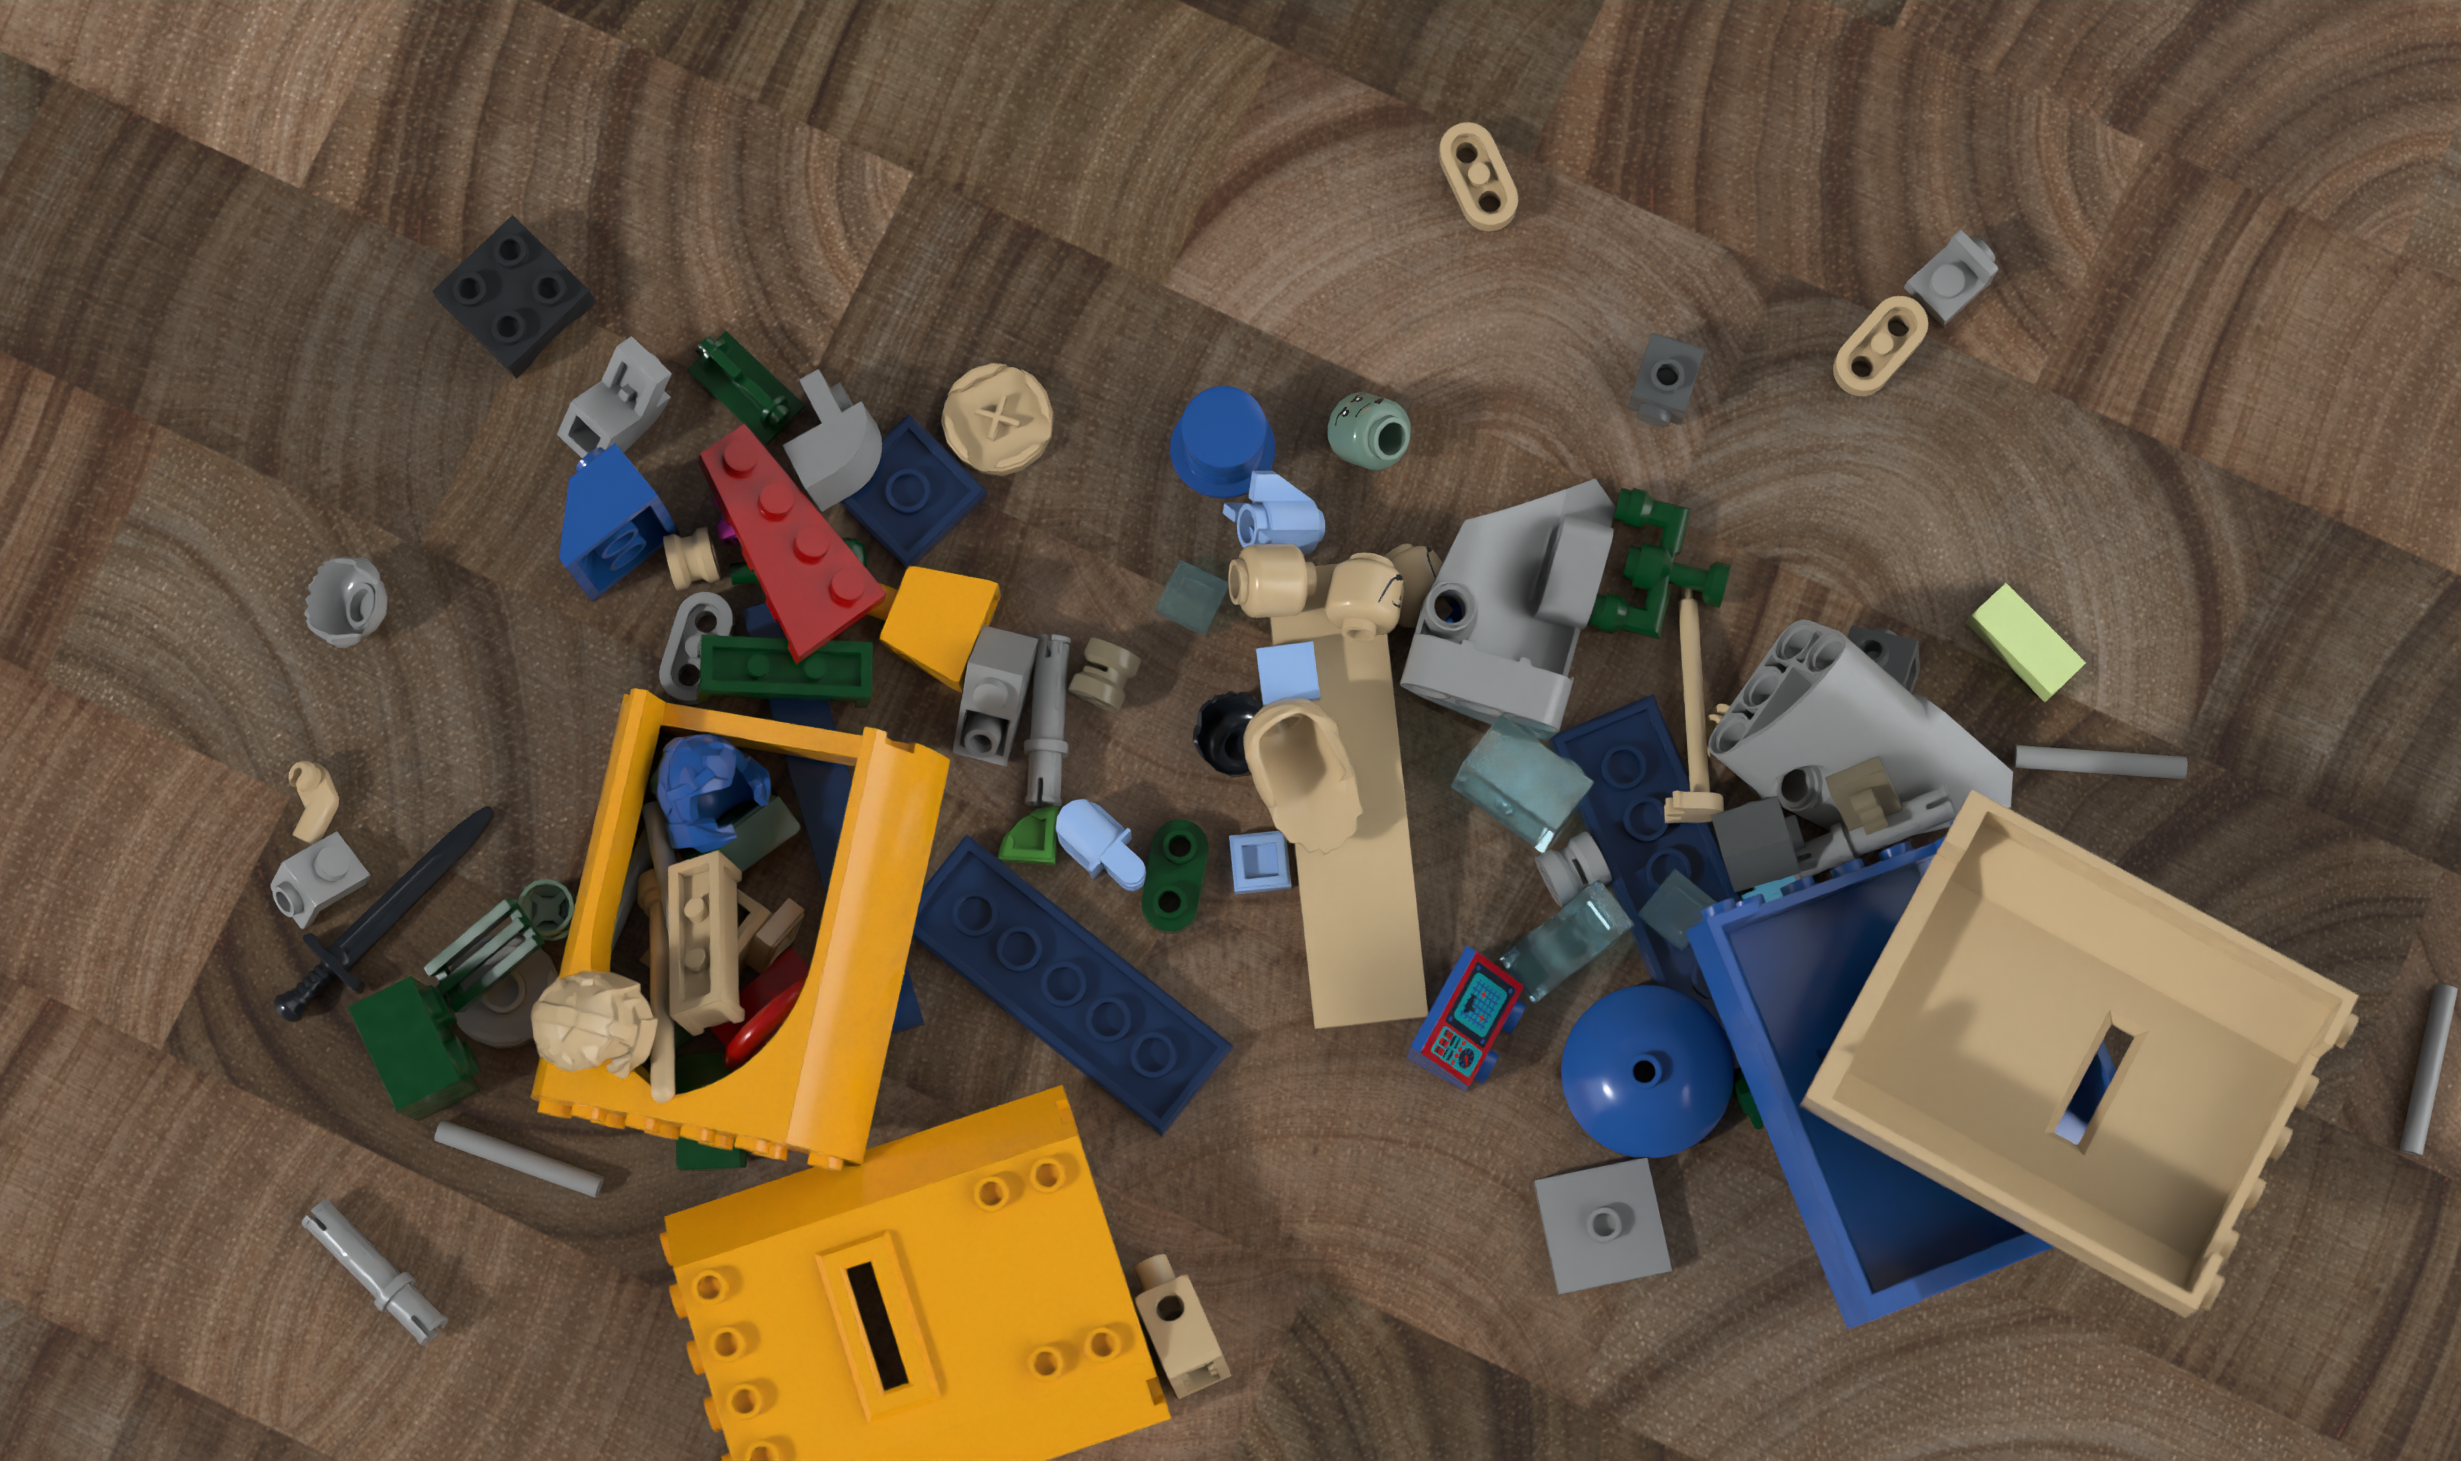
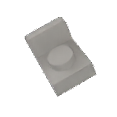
[1904,230,1999,327]

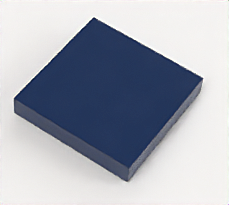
[838,414,988,570]

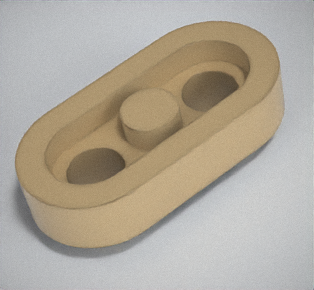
[1439,122,1518,231]
[1833,296,1928,396]

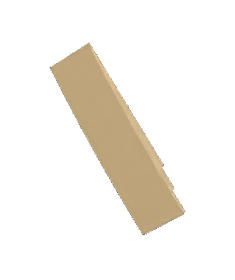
[1270,563,1428,1030]

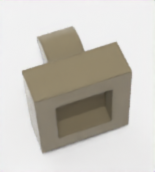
[1825,756,1903,836]

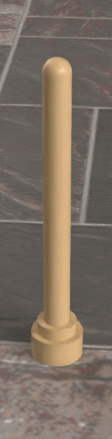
[637,869,675,1103]

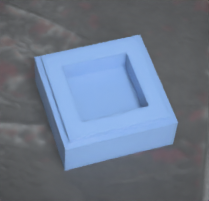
[1256,641,1320,707]
[1229,831,1291,895]

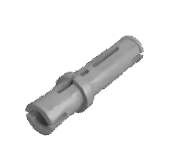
[1024,634,1071,808]
[1793,785,1957,881]
[301,1198,449,1346]

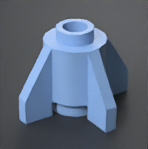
[1223,471,1325,556]

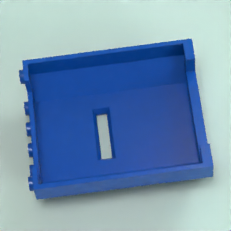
[1686,819,2116,1329]

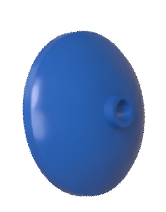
[1561,985,1735,1158]

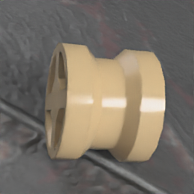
[663,526,721,591]

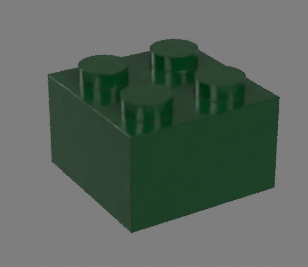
[347,976,482,1121]

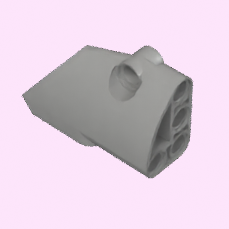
[1400,478,1616,740]
[1708,620,2013,835]

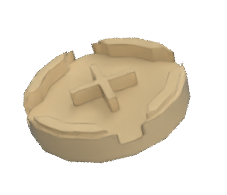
[941,363,1054,476]

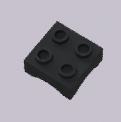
[432,215,596,379]

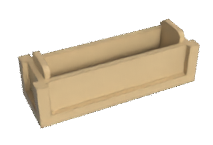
[668,850,745,1036]

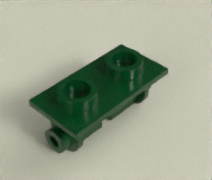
[687,331,806,446]

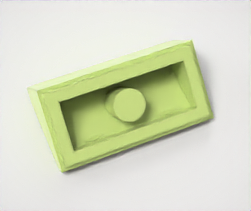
[1965,583,2086,702]

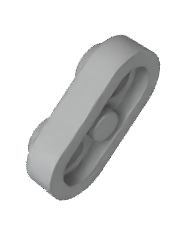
[659,592,735,705]

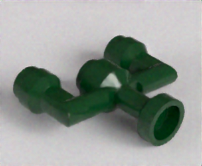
[1587,487,1731,639]

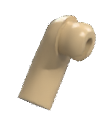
[288,760,339,845]

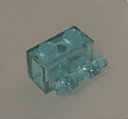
[1451,715,1594,854]

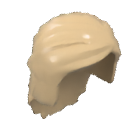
[1243,698,1363,854]

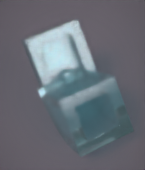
[1500,879,1634,1004]

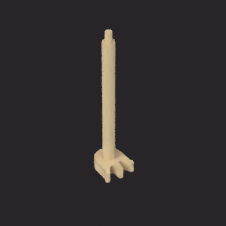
[1664,587,1724,823]

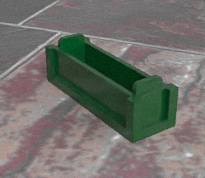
[696,635,873,708]

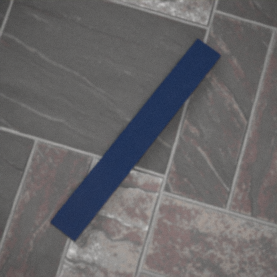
[741,603,925,1035]

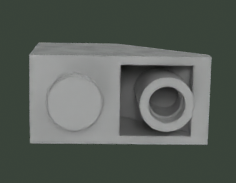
[952,625,1038,767]

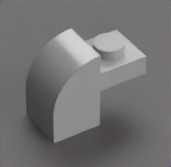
[557,336,672,458]
[783,369,882,512]

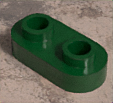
[1141,819,1209,934]

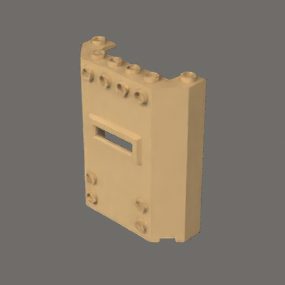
[1799,790,2359,1318]

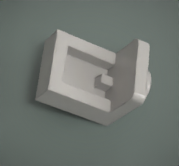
[270,831,370,929]

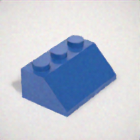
[559,443,680,602]

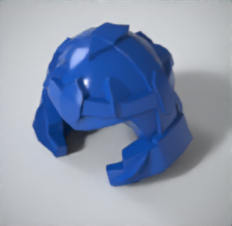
[650,733,771,853]

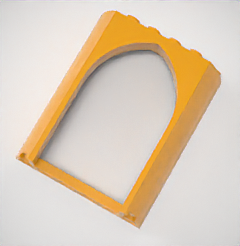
[531,688,950,1171]

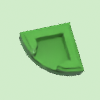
[998,806,1059,865]

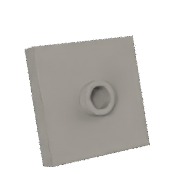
[1533,1157,1672,1295]

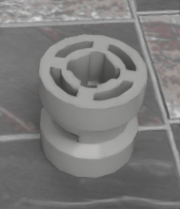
[1535,831,1612,907]

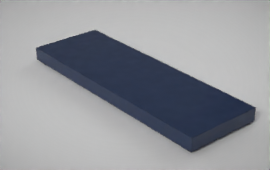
[1548,694,1743,1034]
[912,834,1234,1137]

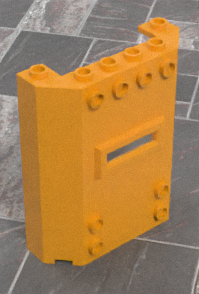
[660,1085,1172,1461]

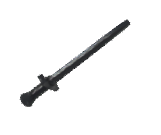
[274,806,495,1022]

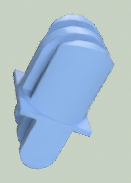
[1056,799,1146,892]

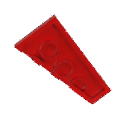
[698,423,887,665]

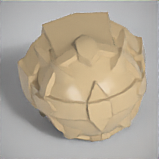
[530,970,658,1079]

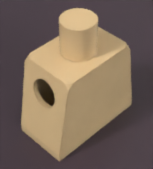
[1134,1254,1231,1399]

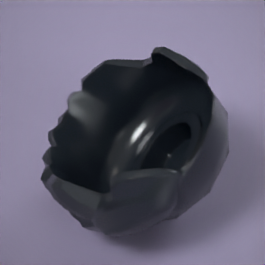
[1193,691,1263,778]

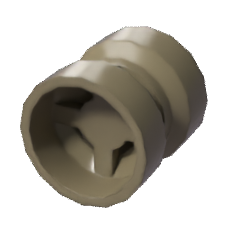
[1068,638,1142,713]

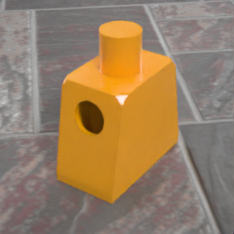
[868,566,1001,693]

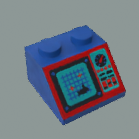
[1406,946,1527,1092]

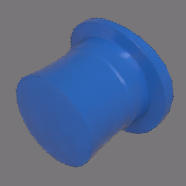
[1170,386,1275,499]

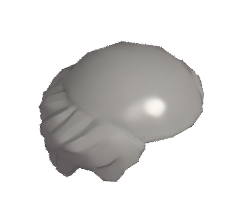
[304,556,388,648]

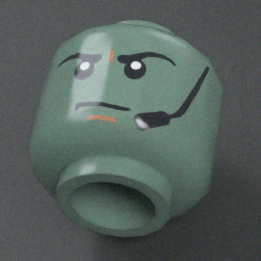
[1328,392,1411,471]

